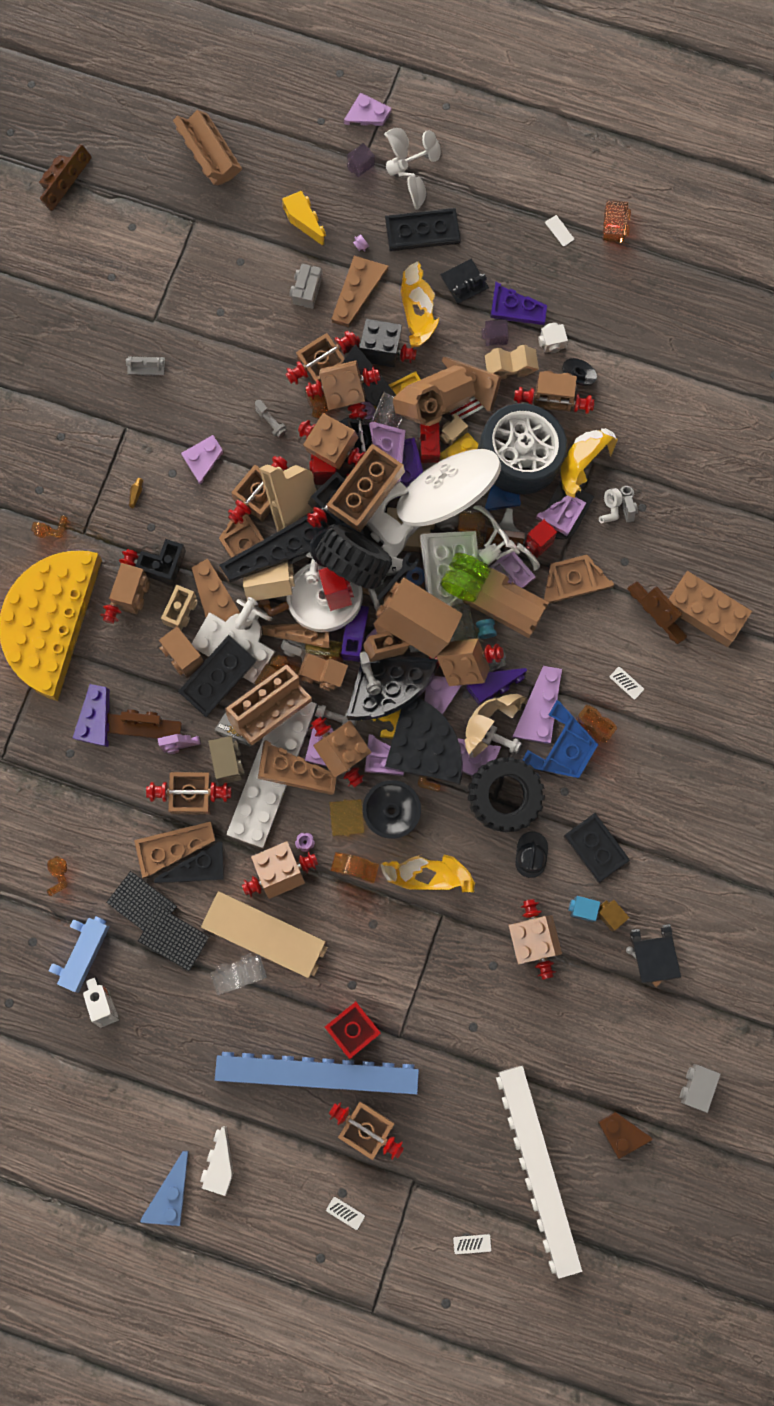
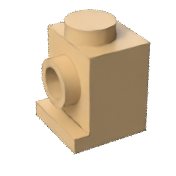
[439,413,468,446]

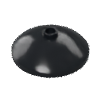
[362,780,421,839]

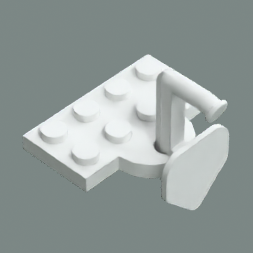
[192,597,276,684]

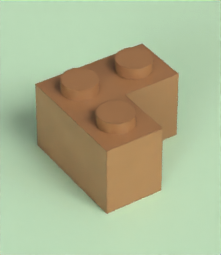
[363,623,410,662]
[159,627,204,678]
[298,653,348,691]

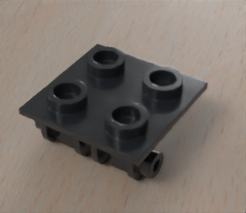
[440,259,489,304]

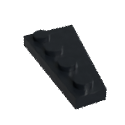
[341,344,397,419]

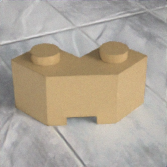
[485,345,539,379]

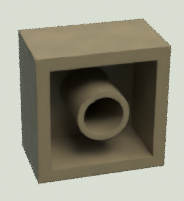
[208,736,245,785]

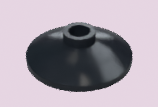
[562,358,597,386]

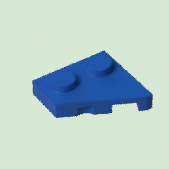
[485,484,521,511]

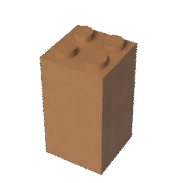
[375,578,463,659]

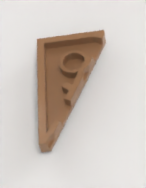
[262,624,330,648]

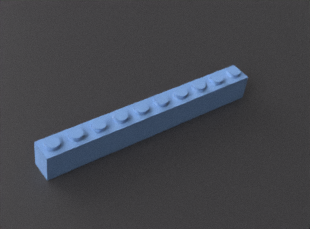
[215,1052,419,1094]

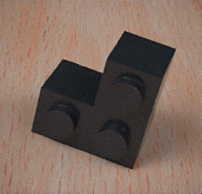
[135,539,186,586]

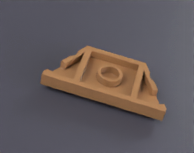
[219,514,264,558]
[544,555,614,604]

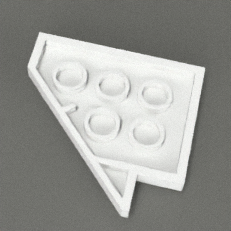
[420,531,485,606]

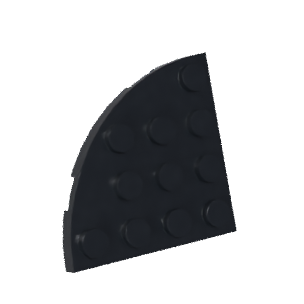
[347,655,439,721]
[385,698,463,785]

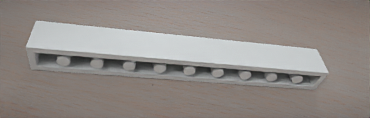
[496,1066,582,1279]

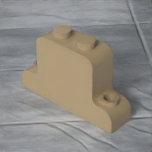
[259,465,317,532]

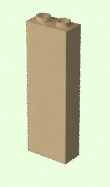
[201,891,328,978]

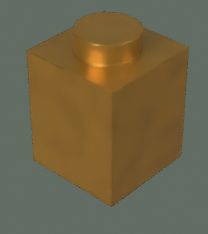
[597,900,630,932]

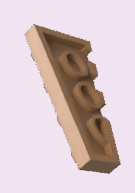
[258,740,337,795]

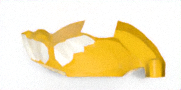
[401,262,439,348]
[560,428,618,498]
[381,854,475,892]

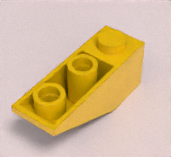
[282,190,326,245]

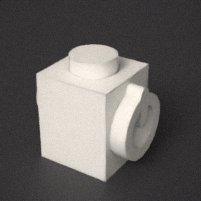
[538,323,568,353]

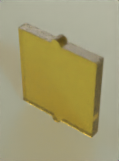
[305,641,342,657]
[329,799,364,837]

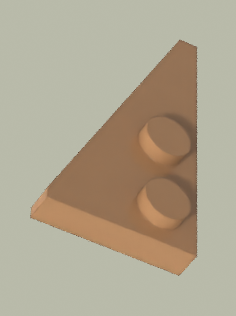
[442,357,502,411]

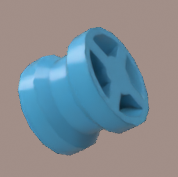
[476,619,497,639]

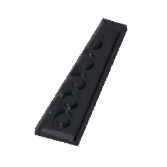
[219,511,328,583]

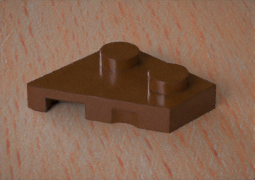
[598,1112,652,1159]

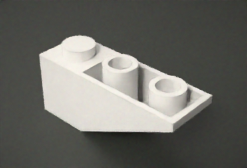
[200,1126,234,1196]

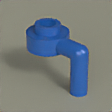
[406,567,425,586]

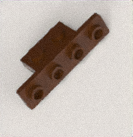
[39,145,92,211]
[627,582,687,644]
[107,709,182,739]

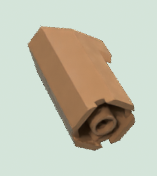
[393,365,475,426]
[463,566,549,638]

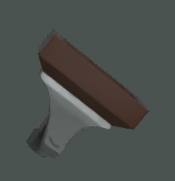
[485,508,525,549]

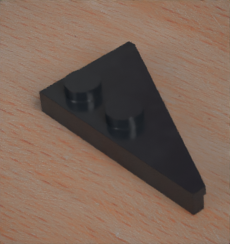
[154,842,224,883]

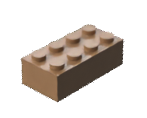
[327,444,405,532]
[669,571,752,648]

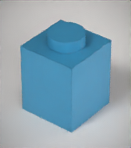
[568,896,600,922]

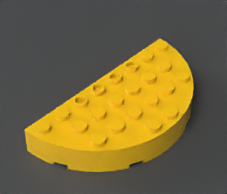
[0,551,102,701]

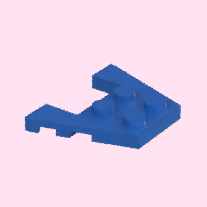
[522,700,598,778]

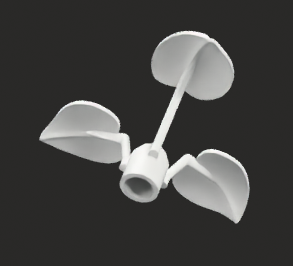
[384,128,441,210]
[473,505,540,571]

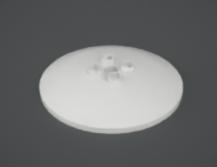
[397,449,501,526]

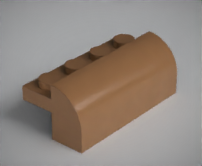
[173,109,242,185]
[225,664,312,746]

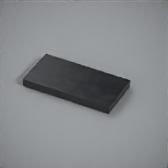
[385,208,461,251]
[178,635,258,717]

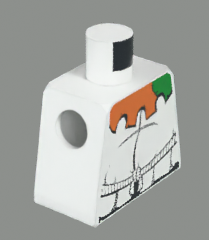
[83,978,119,1028]

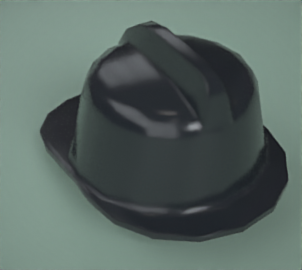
[515,831,548,878]

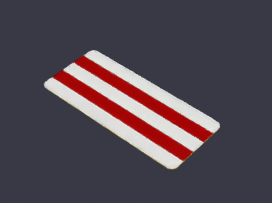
[450,397,484,419]

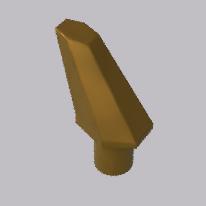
[129,478,144,509]

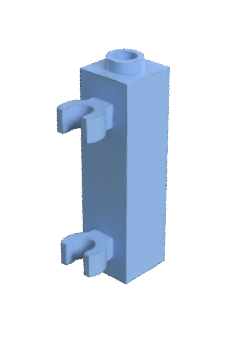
[49,916,110,993]

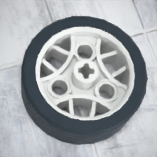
[477,403,567,494]

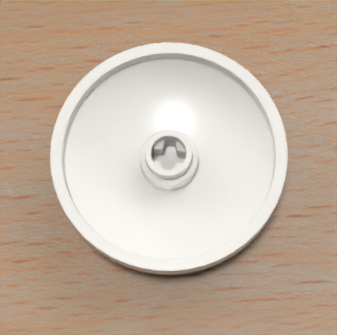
[287,563,363,632]

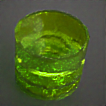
[440,553,491,602]

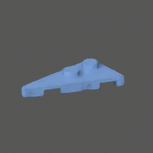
[140,1151,189,1226]

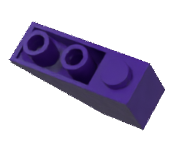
[341,606,369,662]
[466,668,527,705]

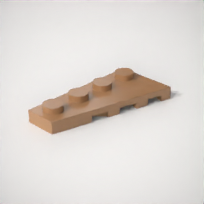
[331,256,388,327]
[192,559,240,622]
[134,822,216,879]

